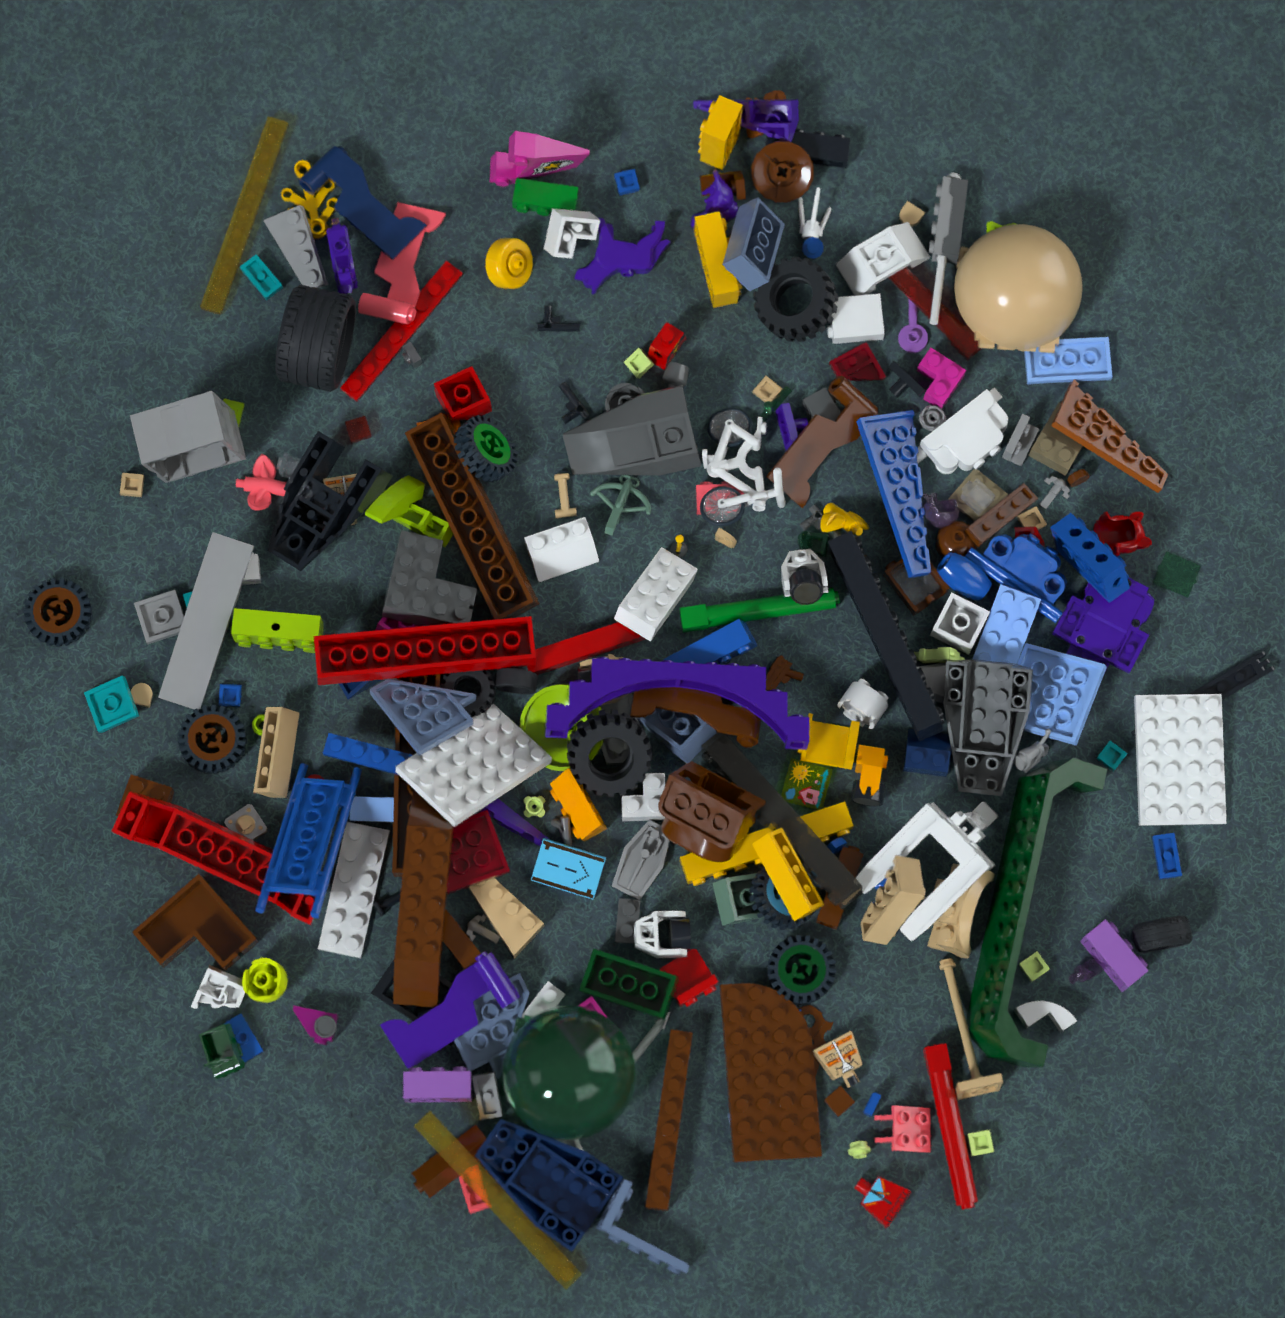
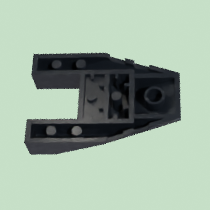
[267,431,393,571]

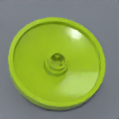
[520,684,604,771]

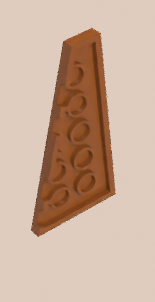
[1051,379,1168,493]

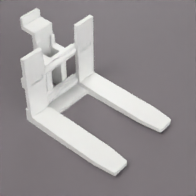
[853,802,998,941]

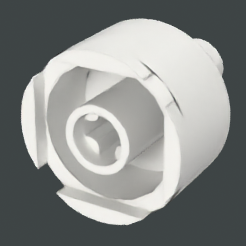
[838,679,888,729]

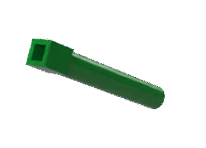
[679,587,839,633]

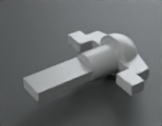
[1040,476,1070,509]
[466,914,500,944]

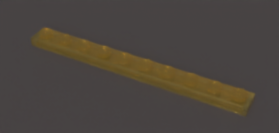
[200,116,288,315]
[414,1110,582,1290]

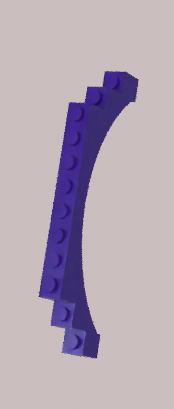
[545,657,809,750]

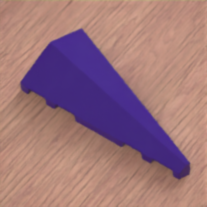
[693,99,799,142]
[479,798,550,847]

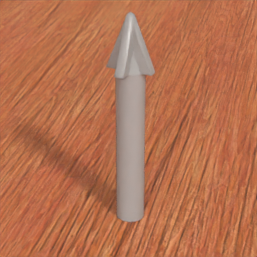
[625,1012,670,1067]

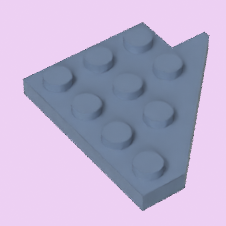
[370,679,476,756]
[454,973,529,1079]

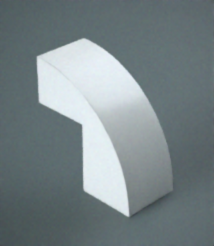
[1014,1001,1077,1033]

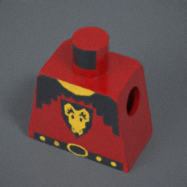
[648,322,687,370]

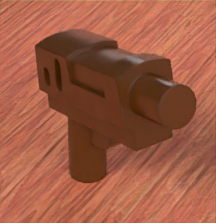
[766,655,804,691]

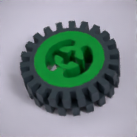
[454,415,518,482]

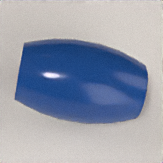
[937,552,992,601]

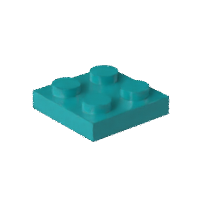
[84,676,139,733]

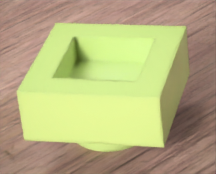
[624,348,654,379]
[1019,951,1050,983]
[967,1130,994,1156]

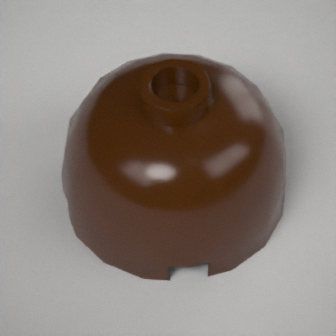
[935,521,978,559]

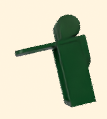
[199,1023,245,1079]

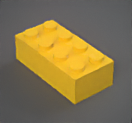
[698,95,743,170]
[694,211,742,308]

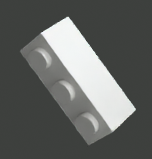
[524,517,599,582]

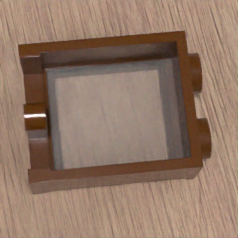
[883,559,950,616]

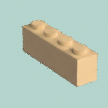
[253,707,299,798]

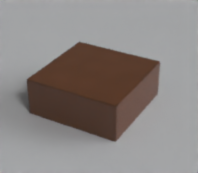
[824,1086,855,1117]

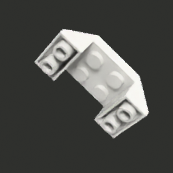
[836,222,930,296]

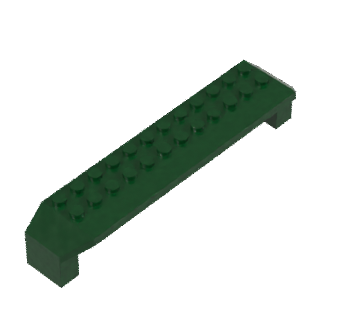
[966,758,1107,1067]

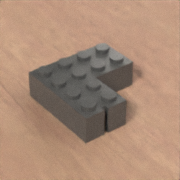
[381,530,477,626]

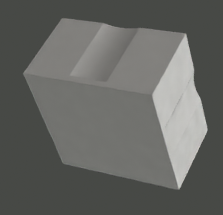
[130,391,246,483]

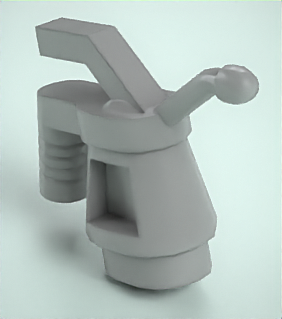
[1014,729,1051,773]

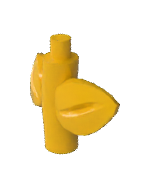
[820,503,869,536]

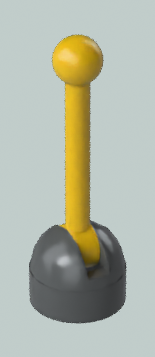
[670,535,687,558]

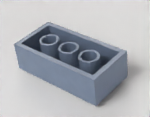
[722,197,785,292]

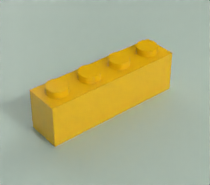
[752,828,824,921]

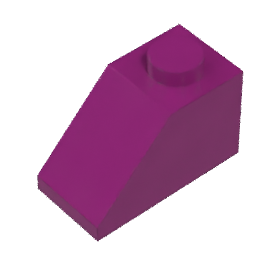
[293,1006,338,1045]

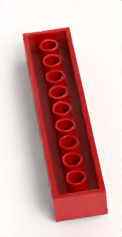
[314,616,536,685]

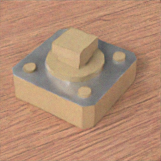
[224,804,267,840]

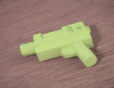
[914,647,965,663]

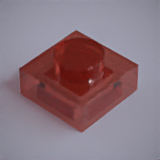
[345,416,372,444]

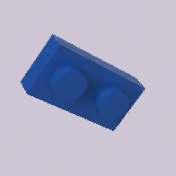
[1152,833,1182,880]

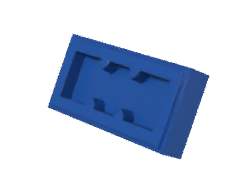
[224,1013,264,1063]

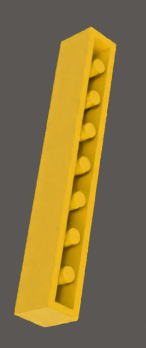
[680,802,854,886]

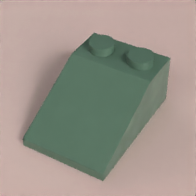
[713,873,786,926]

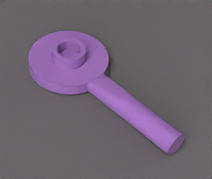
[898,287,928,353]

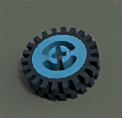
[749,867,820,930]

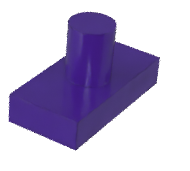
[775,403,808,451]

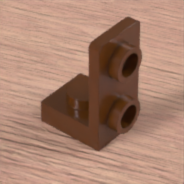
[700,170,746,200]

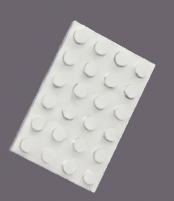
[1134,694,1226,826]
[396,704,552,827]

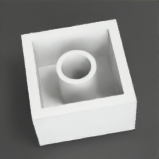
[930,592,990,655]

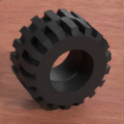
[440,670,495,718]

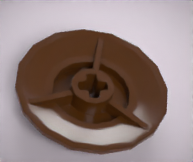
[752,141,813,202]

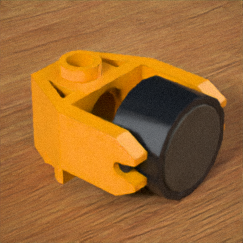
[851,745,888,806]

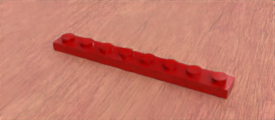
[340,261,463,402]

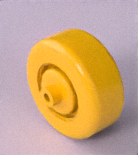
[485,238,533,289]

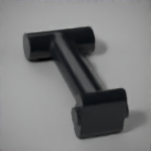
[373,891,401,917]

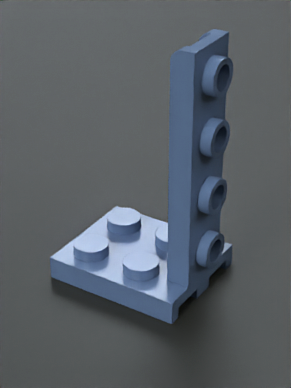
[596,1179,689,1275]

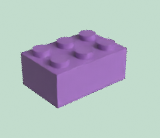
[1080,919,1148,992]
[403,1067,472,1102]

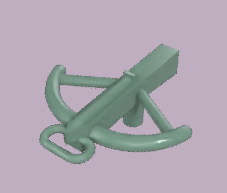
[590,475,651,536]

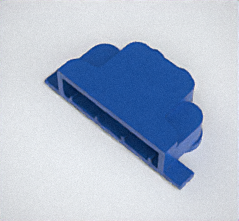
[965,534,1067,623]

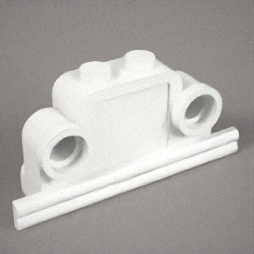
[917,388,1008,474]

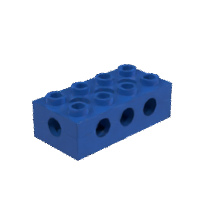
[1051,513,1130,603]

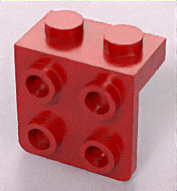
[660,949,719,1008]

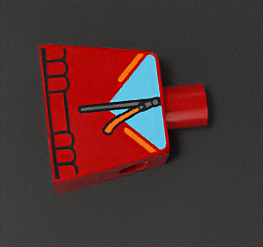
[854,1177,911,1228]

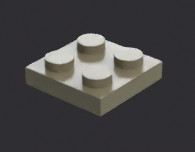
[948,469,1008,522]

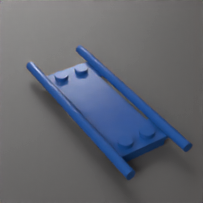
[255,763,362,918]

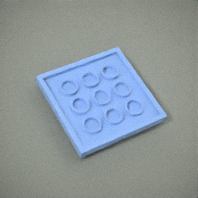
[1017,643,1107,746]

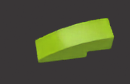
[365,475,425,524]
[393,504,453,548]

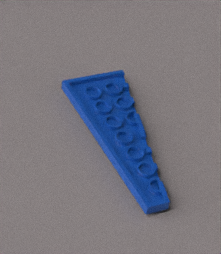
[856,410,931,578]

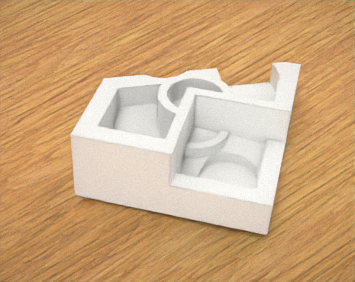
[191,965,245,1009]

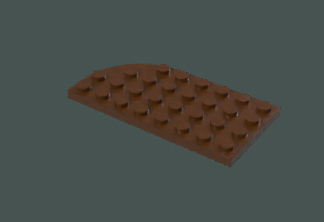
[719,983,822,1163]

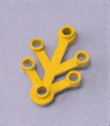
[281,160,337,239]

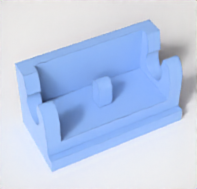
[350,796,394,822]

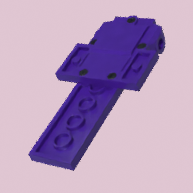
[1052,577,1154,674]

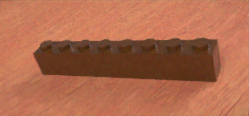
[645,1030,693,1211]

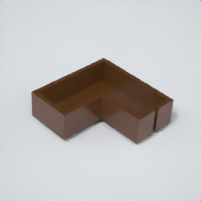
[132,874,259,971]

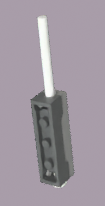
[929,173,968,325]

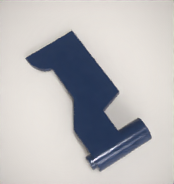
[298,146,427,260]

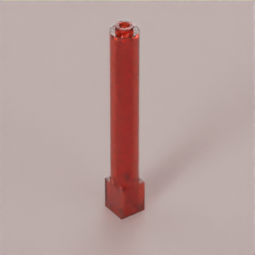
[888,267,982,361]

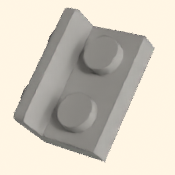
[1002,414,1039,466]

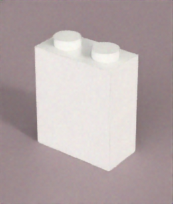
[827,294,884,344]

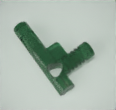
[759,386,792,422]

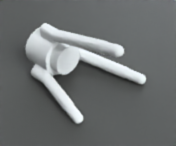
[798,187,831,239]

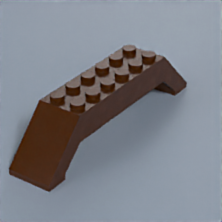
[393,789,454,1008]

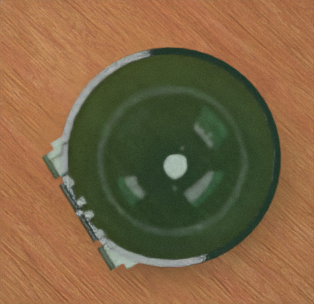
[500,1005,636,1140]

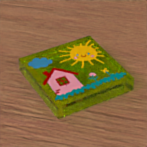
[780,758,833,811]

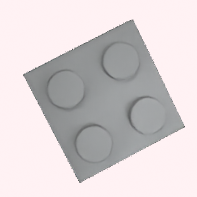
[134,590,184,645]

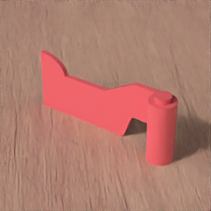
[358,202,446,324]

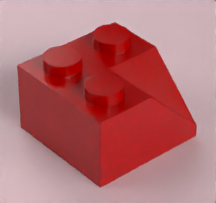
[434,366,492,420]

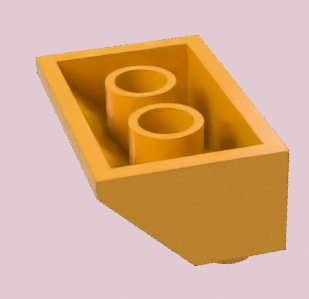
[550,768,608,841]

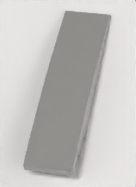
[158,532,254,710]

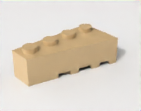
[861,855,925,945]
[468,878,544,959]

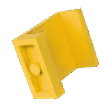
[798,713,860,770]

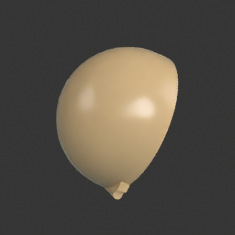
[955,224,1083,353]

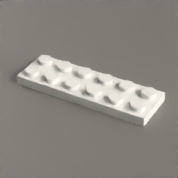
[318,822,390,958]

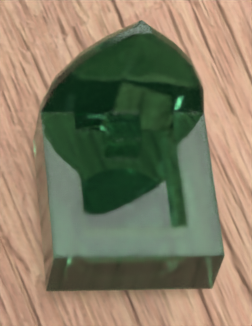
[797,531,830,557]

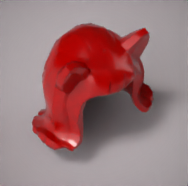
[1093,511,1152,557]

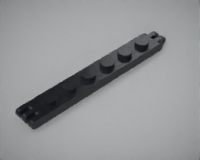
[1131,651,1275,736]

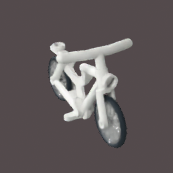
[700,408,786,527]

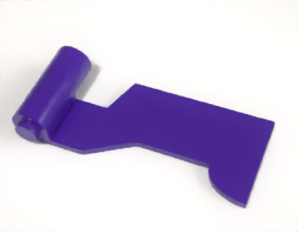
[380,951,520,1069]

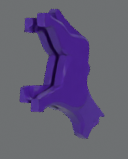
[326,218,358,294]
[574,218,670,294]

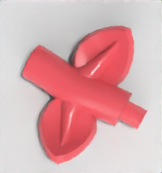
[236,454,287,511]

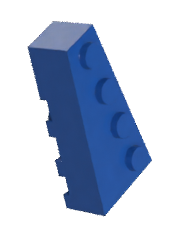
[663,619,758,665]

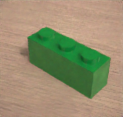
[512,178,579,216]

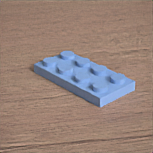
[1024,337,1112,384]
[972,584,1041,664]

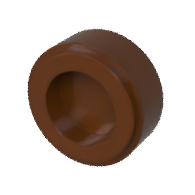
[1067,469,1090,487]

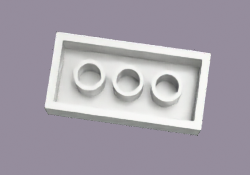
[614,547,698,642]

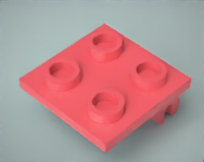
[874,1105,931,1153]

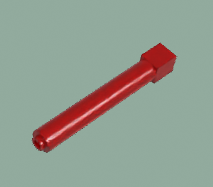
[923,1043,978,1210]

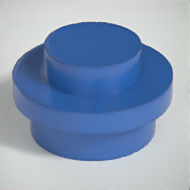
[802,237,823,259]

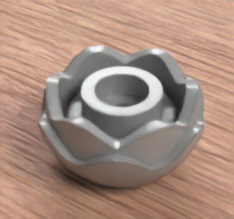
[919,405,946,431]

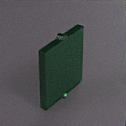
[1153,551,1201,598]

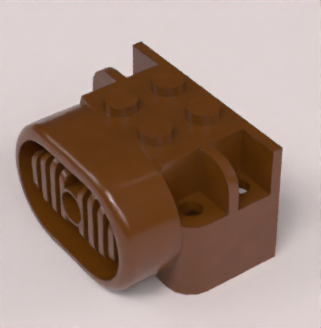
[658,761,766,862]

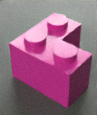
[917,348,966,409]

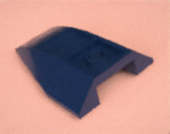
[475,1119,623,1252]

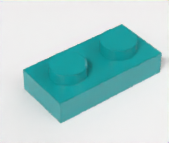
[240,254,283,301]

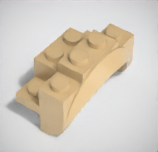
[927,864,995,958]

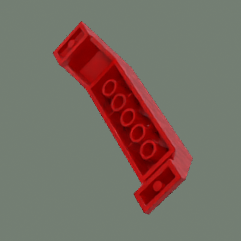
[111,791,329,925]

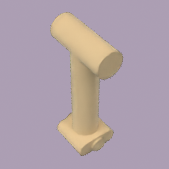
[554,473,577,518]

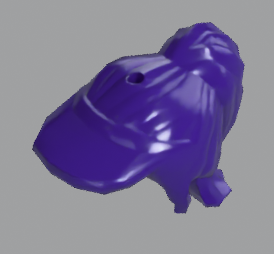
[691,170,738,229]

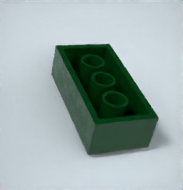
[579,948,679,1020]

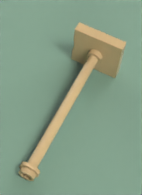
[939,958,1003,1100]

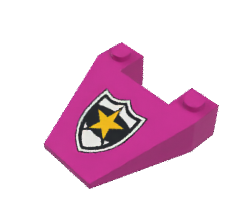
[490,131,590,186]

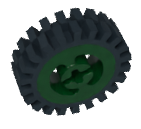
[767,935,836,1005]

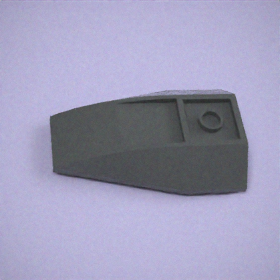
[562,385,702,475]
[944,660,1033,796]

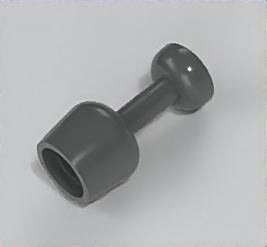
[662,362,689,388]

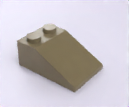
[1029,402,1083,476]

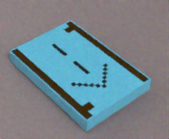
[531,838,606,899]

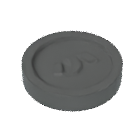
[314,1016,337,1038]

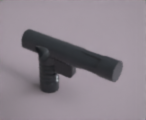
[538,306,580,331]
[559,382,590,424]

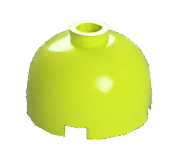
[242,958,288,1003]

